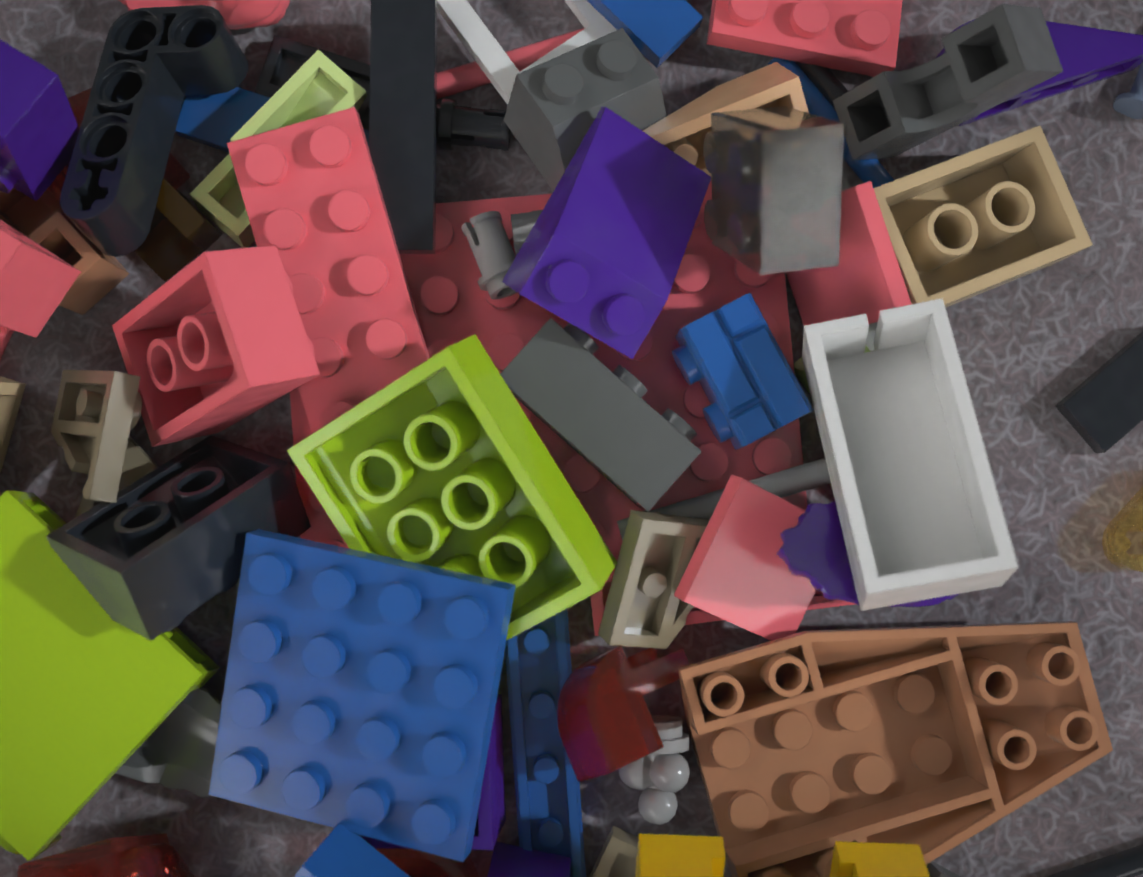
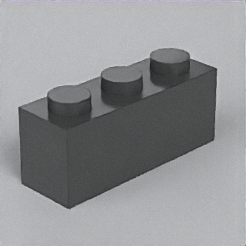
[500,318,702,512]

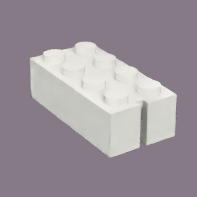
[802,298,1018,611]

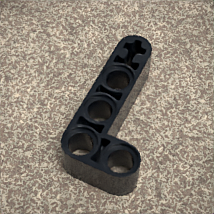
[60,5,248,257]

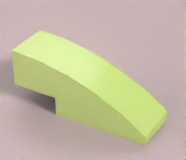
[190,50,367,248]

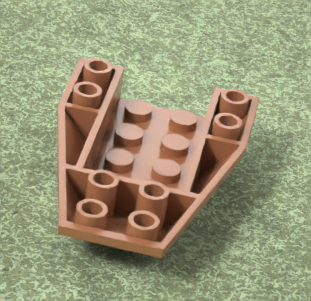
[678,621,1113,877]

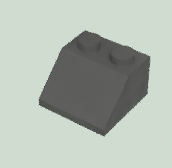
[504,28,667,191]

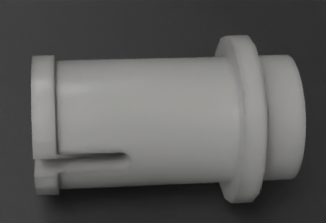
[461,211,517,299]

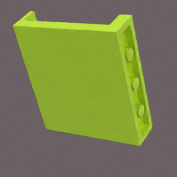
[0,490,220,861]

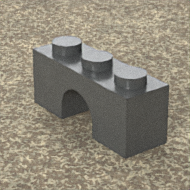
[833,4,1063,160]

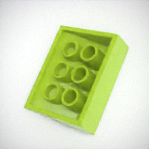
[286,334,618,641]

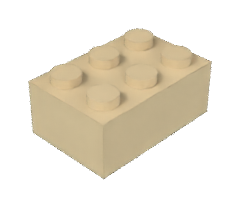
[874,125,1093,308]

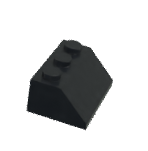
[46,435,311,641]

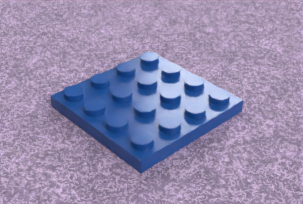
[209,529,516,862]

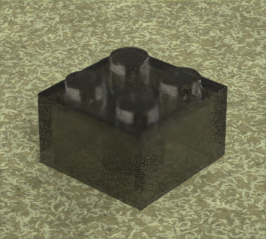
[703,106,844,275]

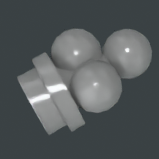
[618,715,690,825]

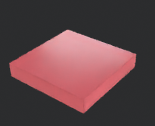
[769,181,911,326]
[674,474,816,641]

